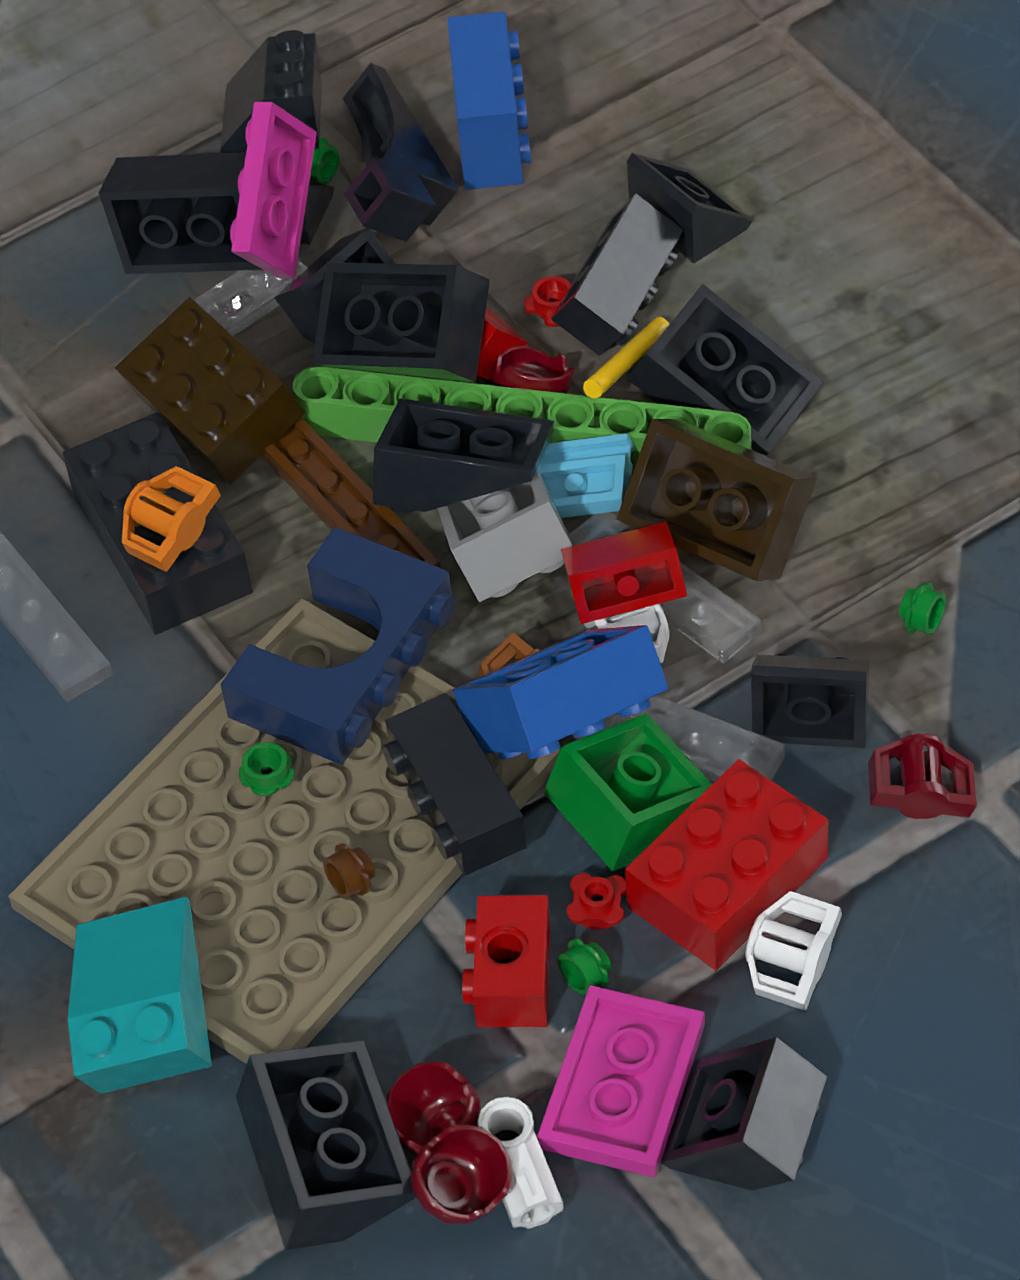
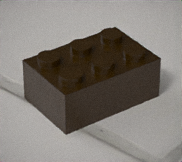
[115,296,306,485]
[616,419,818,581]

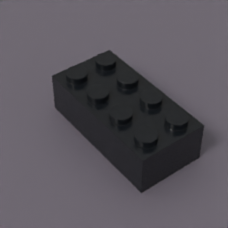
[62,412,253,635]

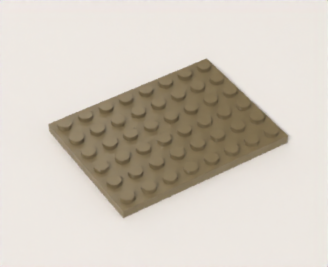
[8,598,560,1064]

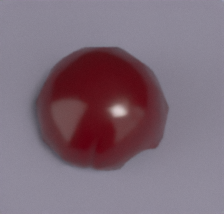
[493,345,575,394]
[386,1061,481,1156]
[410,1124,512,1224]

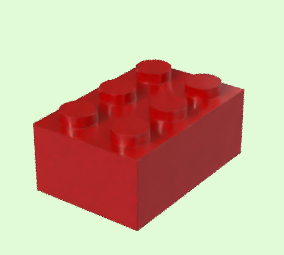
[625,759,828,971]

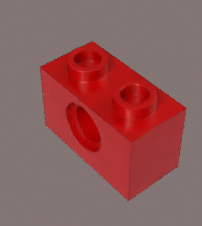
[462,895,551,1027]

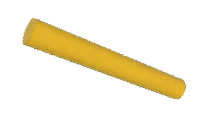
[583,317,669,399]

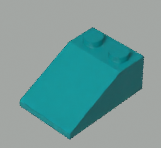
[68,897,212,1094]

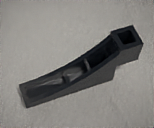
[343,62,459,242]

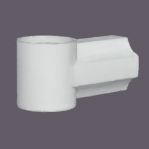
[478,1097,563,1229]

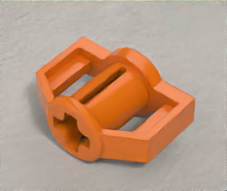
[122,466,221,572]

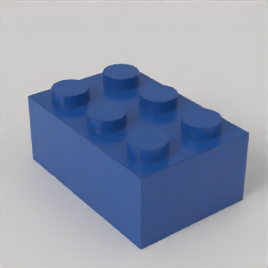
[447,11,531,190]
[453,625,669,759]

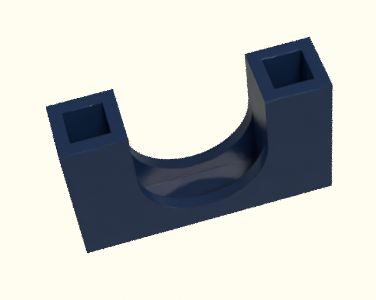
[220,527,455,765]

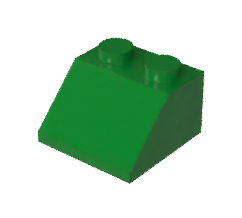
[543,713,712,871]

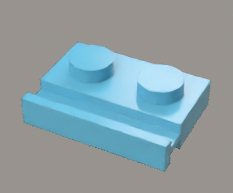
[538,433,634,518]

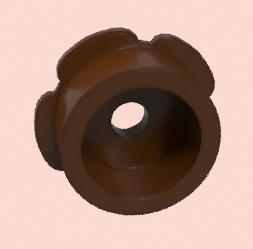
[323,843,375,899]

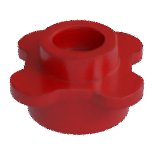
[523,276,571,327]
[567,873,627,930]

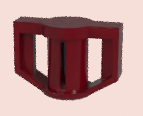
[868,733,977,819]

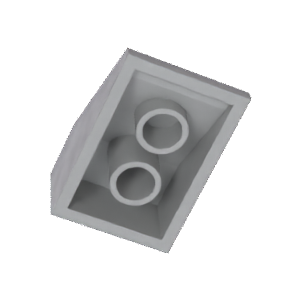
[437,468,573,602]

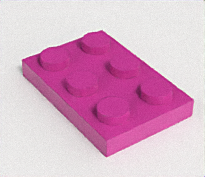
[230,102,317,278]
[537,986,705,1178]

